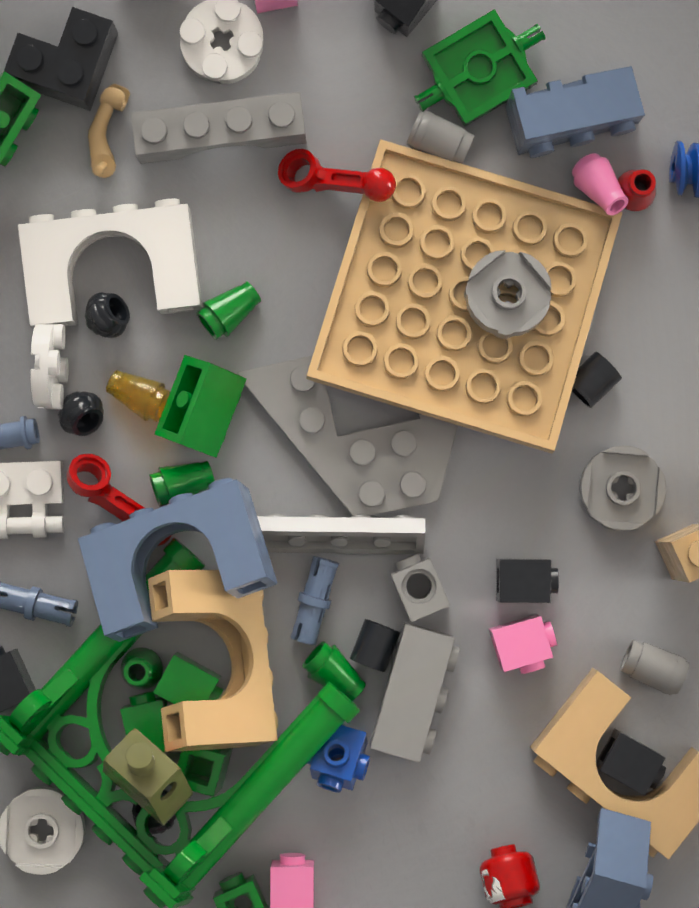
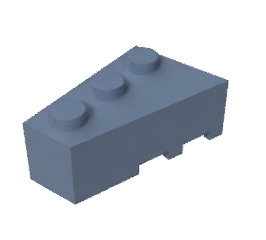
[505,66,645,158]
[566,808,653,908]

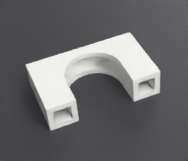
[18,198,203,328]

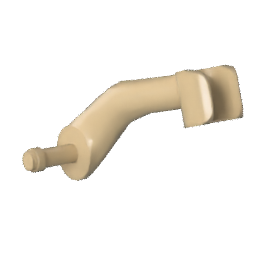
[88,84,130,178]

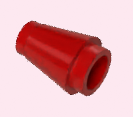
[618,169,656,211]

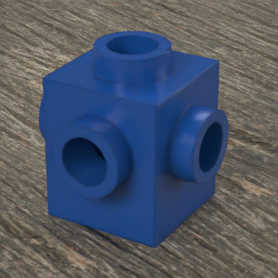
[307,725,370,793]

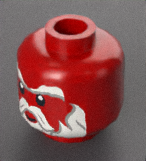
[480,844,540,908]

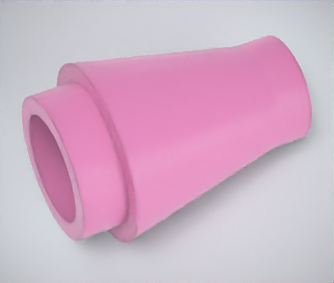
[572,153,628,215]

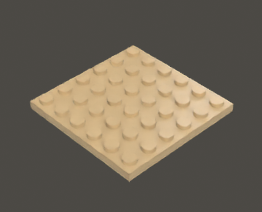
[306,139,623,454]

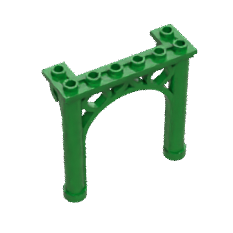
[0,537,361,908]

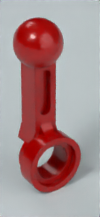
[278,149,396,202]
[67,454,172,546]

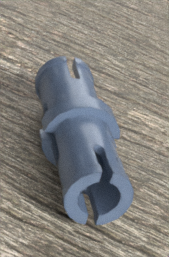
[290,556,339,645]
[0,581,78,627]

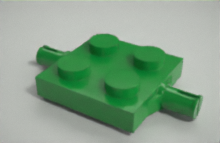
[414,9,546,127]

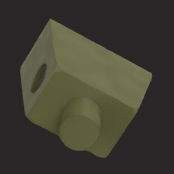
[103,728,193,826]

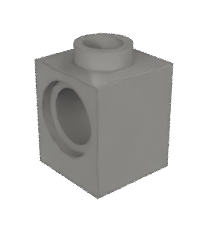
[390,553,451,622]

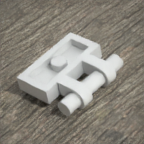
[0,461,64,539]

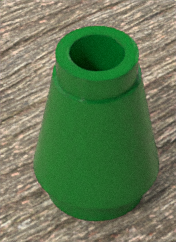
[196,281,261,340]
[149,461,215,507]
[302,641,366,701]
[121,647,163,690]

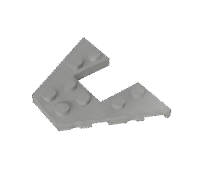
[237,355,458,516]

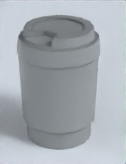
[407,111,474,164]
[620,640,689,695]

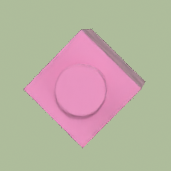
[270,853,314,908]

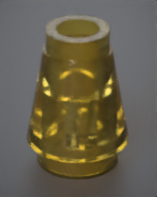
[106,370,171,422]

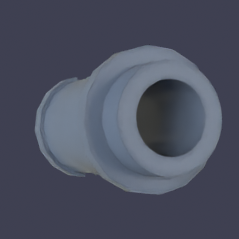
[0,416,40,450]

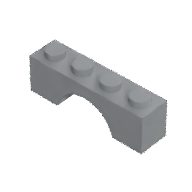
[131,92,307,164]

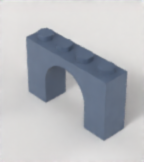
[78,478,278,642]

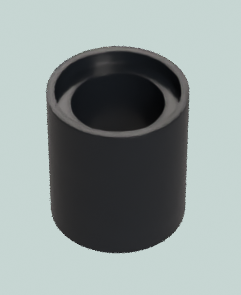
[572,352,622,408]
[350,619,400,672]

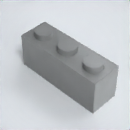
[370,622,460,763]

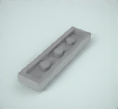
[257,514,425,554]

